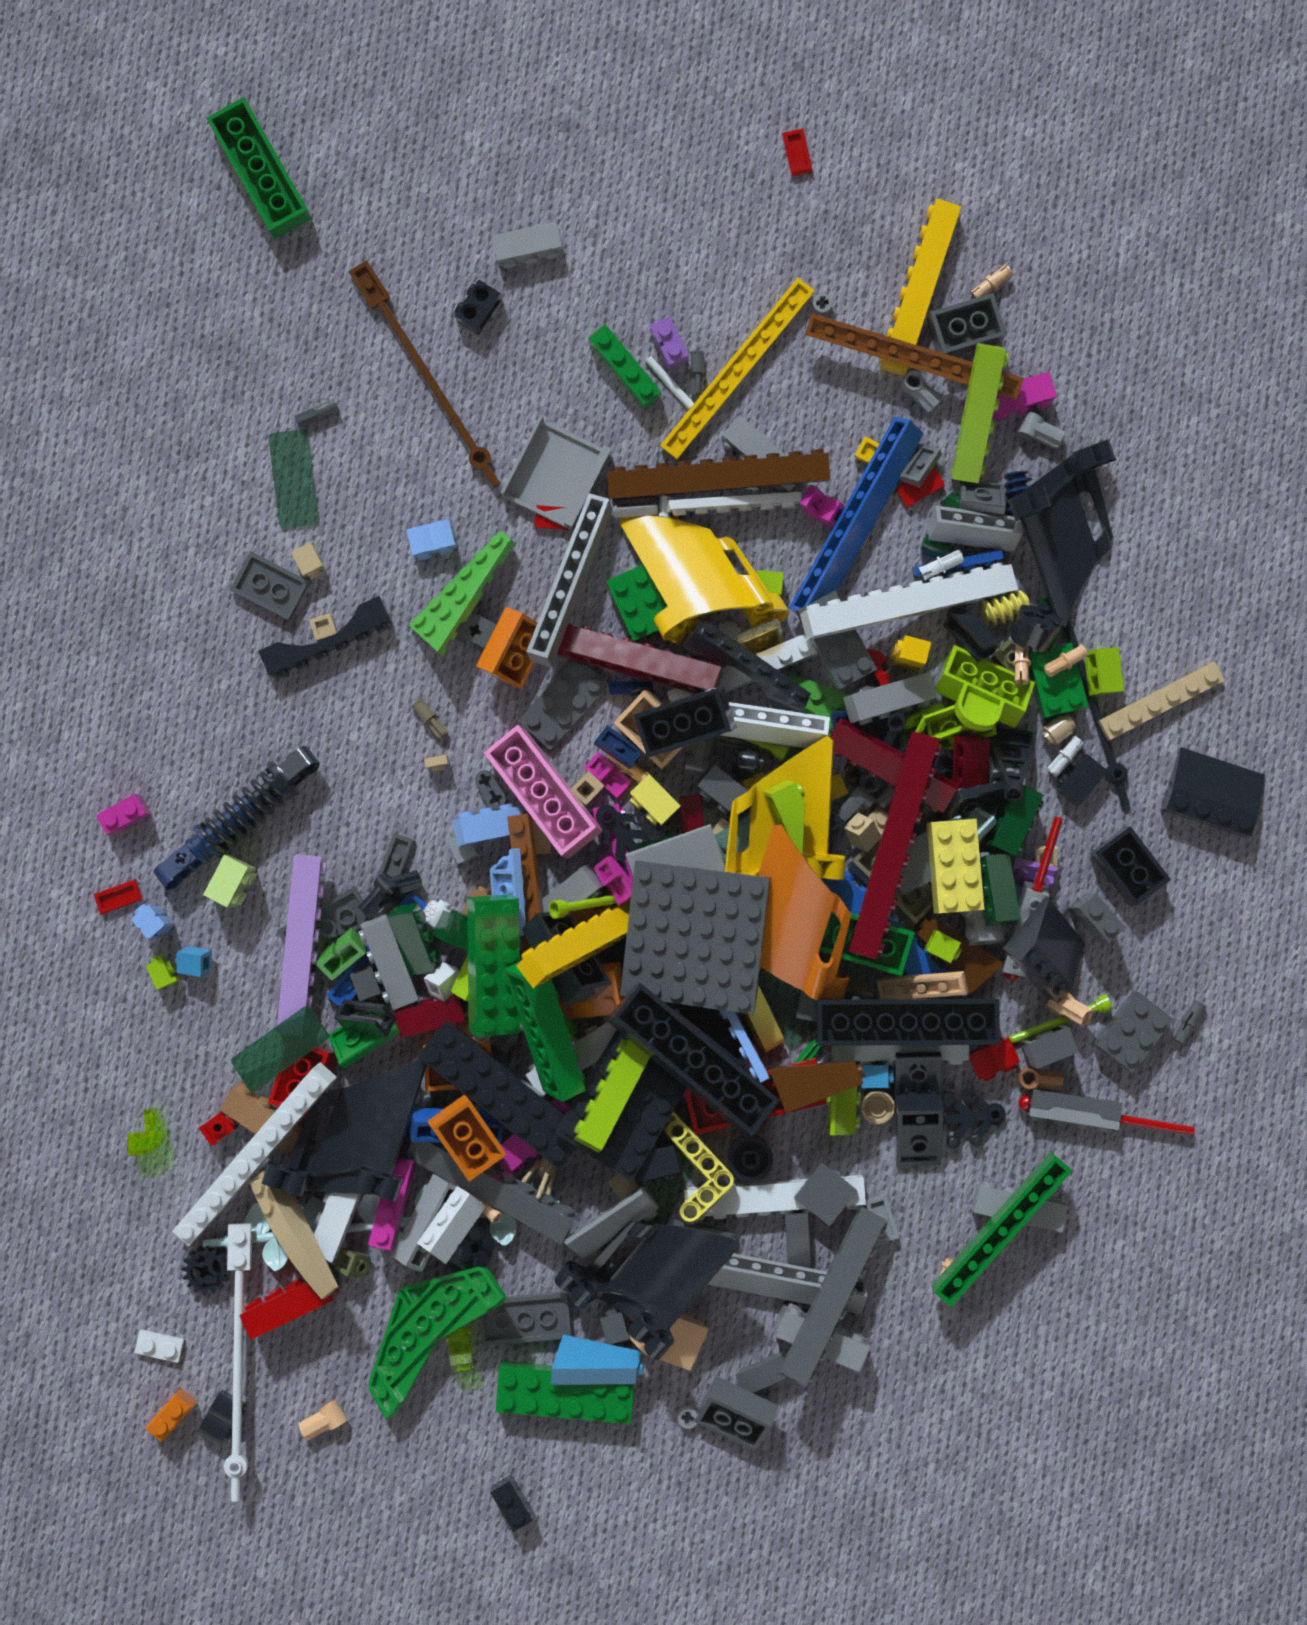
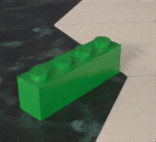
[588,324,661,411]

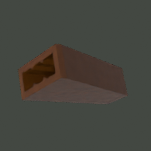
[915,918,1004,994]
[770,1061,866,1113]

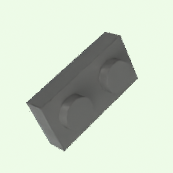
[900,444,942,487]

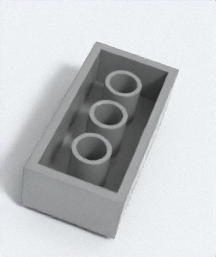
[773,1302,870,1373]

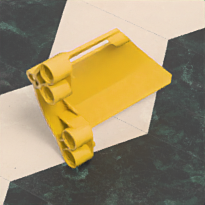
[619,515,790,640]
[725,736,845,880]

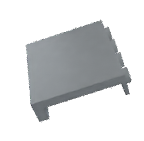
[499,415,612,532]

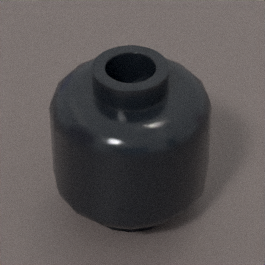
[732,749,765,778]

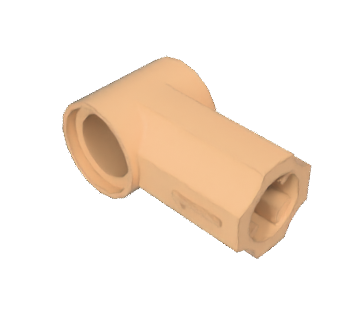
[1045,993,1093,1027]
[299,1400,347,1441]

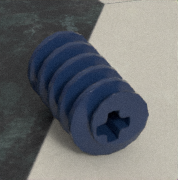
[1004,471,1033,517]

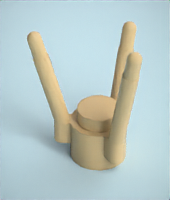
[522,1157,558,1199]

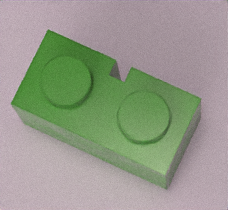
[317,928,367,980]

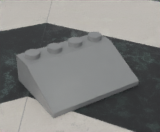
[625,824,725,878]
[564,1186,660,1259]

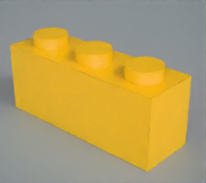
[890,635,931,672]

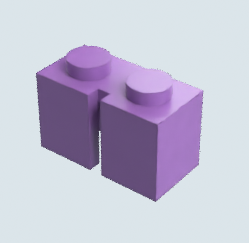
[650,316,689,371]

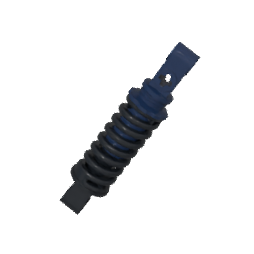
[153,746,320,890]

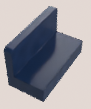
[594,725,643,769]

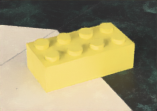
[926,819,984,913]

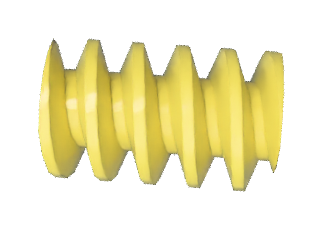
[981,590,1030,627]

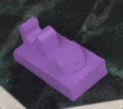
[1012,857,1058,890]

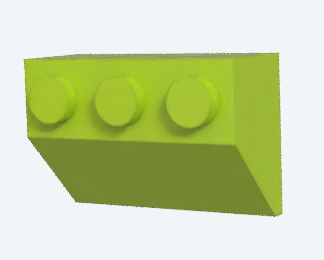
[826,1086,861,1135]

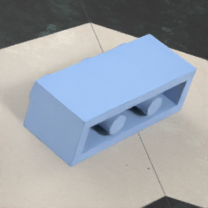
[452,803,523,847]

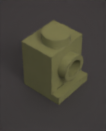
[991,639,1015,672]
[333,1247,371,1278]

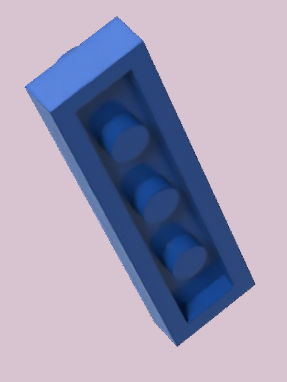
[912,550,1003,579]

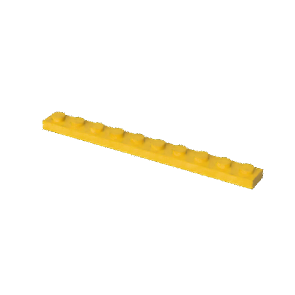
[660,278,815,461]

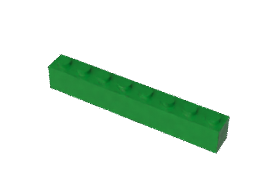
[931,1151,1072,1307]

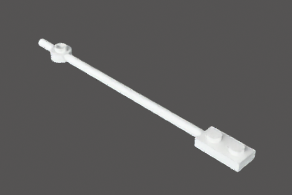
[224,1223,252,1502]

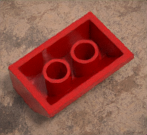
[268,1038,337,1117]

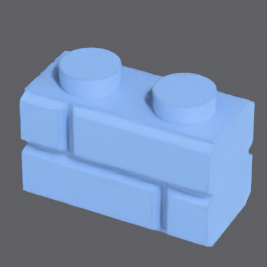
[132,904,175,938]

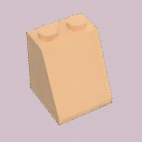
[629,1314,709,1370]

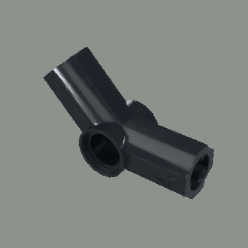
[358,870,422,919]

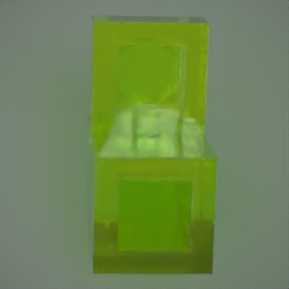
[127,1107,168,1156]
[445,1327,475,1373]

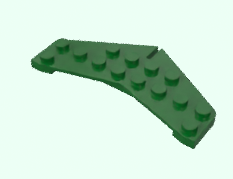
[368,1267,507,1419]

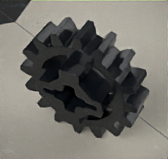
[181,1245,232,1295]

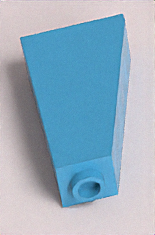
[551,1335,645,1385]

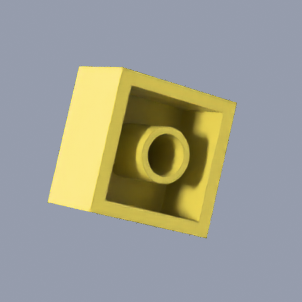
[630,774,680,826]

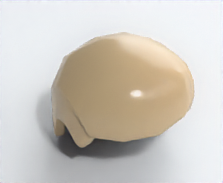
[861,1090,895,1125]

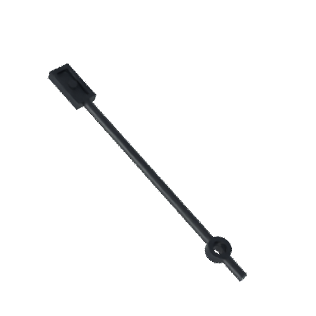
[1034,558,1130,807]

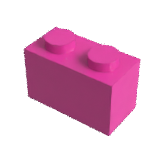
[96,794,152,836]

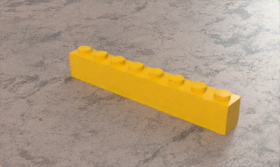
[878,198,961,377]
[516,901,631,988]

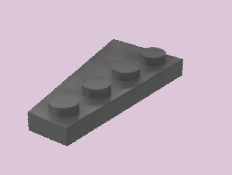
[277,886,374,944]

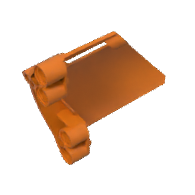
[758,824,851,1000]

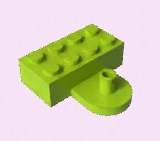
[935,645,1035,731]

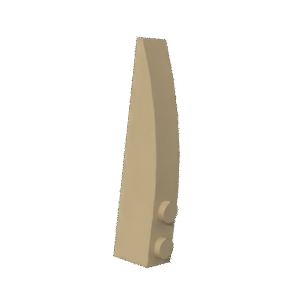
[249,1170,338,1299]

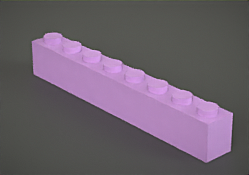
[276,854,326,1036]

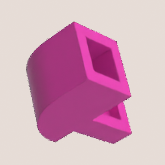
[800,484,845,528]

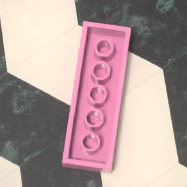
[484,725,603,859]

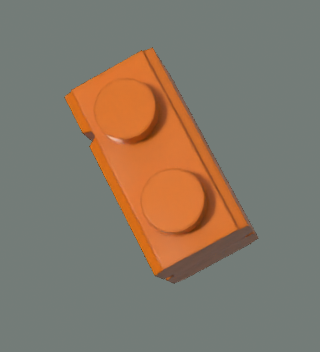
[145,1388,198,1442]

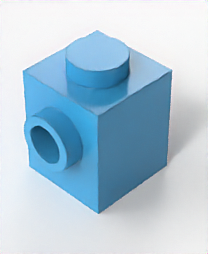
[175,946,212,977]
[861,1065,895,1088]

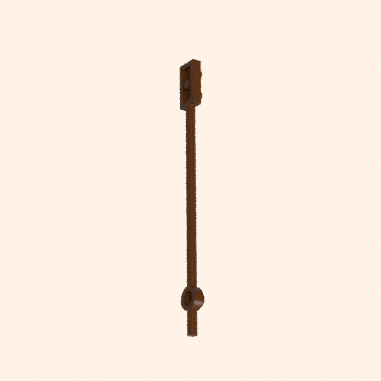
[348,260,501,489]

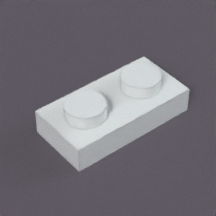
[134,1329,185,1363]

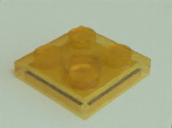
[736,618,784,654]

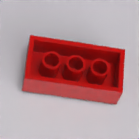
[239,1277,340,1340]

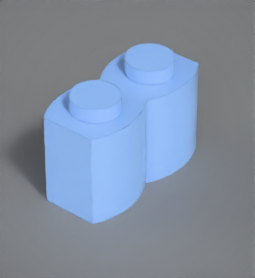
[406,519,457,560]

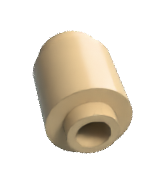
[1042,713,1076,745]

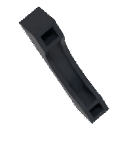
[258,596,393,679]
[682,618,811,713]

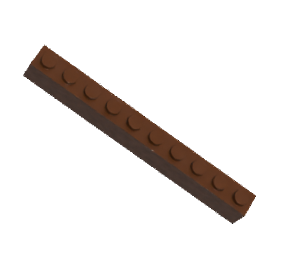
[607,449,831,500]

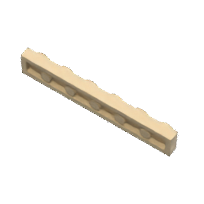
[1097,661,1225,741]

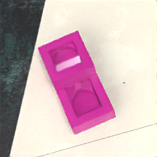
[584,751,633,799]
[593,856,633,905]

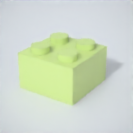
[203,855,257,908]

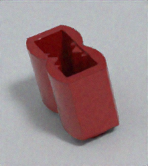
[969,1036,1020,1082]

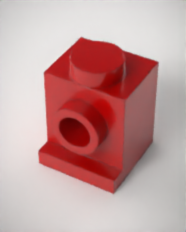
[199,1111,237,1146]

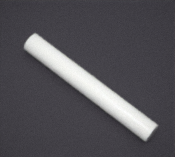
[645,356,694,410]

